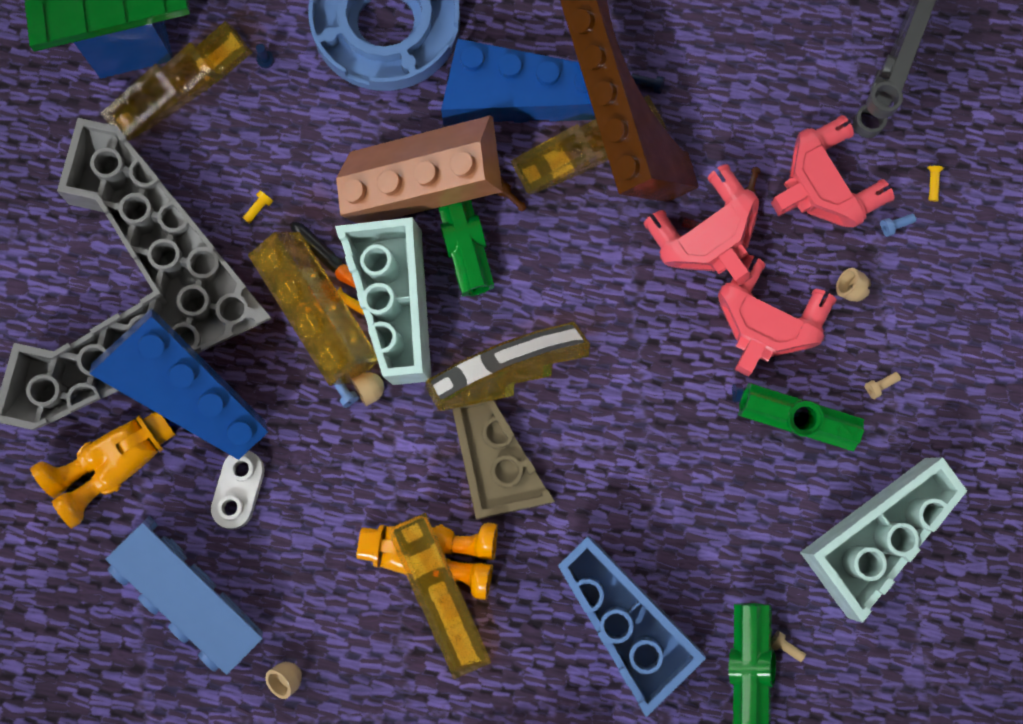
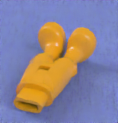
[30,412,176,529]
[356,522,498,600]

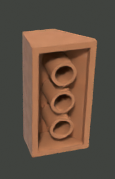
[336,115,503,223]

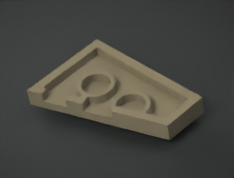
[451,394,555,520]

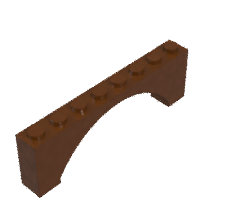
[560,0,699,202]

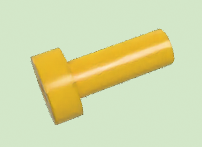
[242,190,273,224]

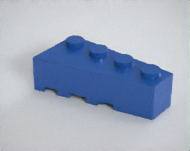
[441,39,596,126]
[89,308,268,460]

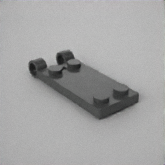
[853,0,936,138]

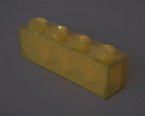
[248,232,378,386]

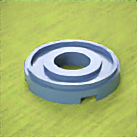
[308,0,460,91]

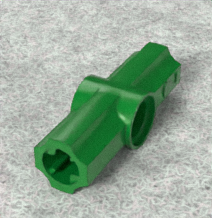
[438,200,494,296]
[738,383,864,452]
[729,603,776,724]

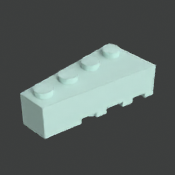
[335,217,432,385]
[800,457,967,623]

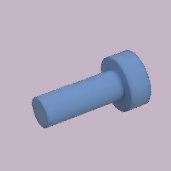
[880,214,916,237]
[329,373,359,408]

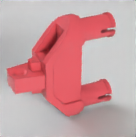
[771,115,894,227]
[644,164,759,286]
[718,254,837,377]

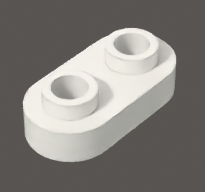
[211,451,265,529]

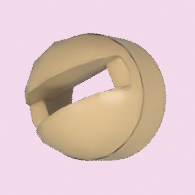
[836,268,871,302]
[351,372,384,406]
[265,661,302,699]

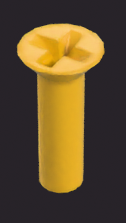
[927,166,944,202]
[332,286,364,315]

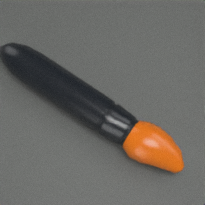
[291,222,356,288]

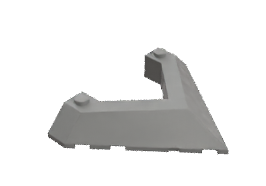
[0,118,271,431]

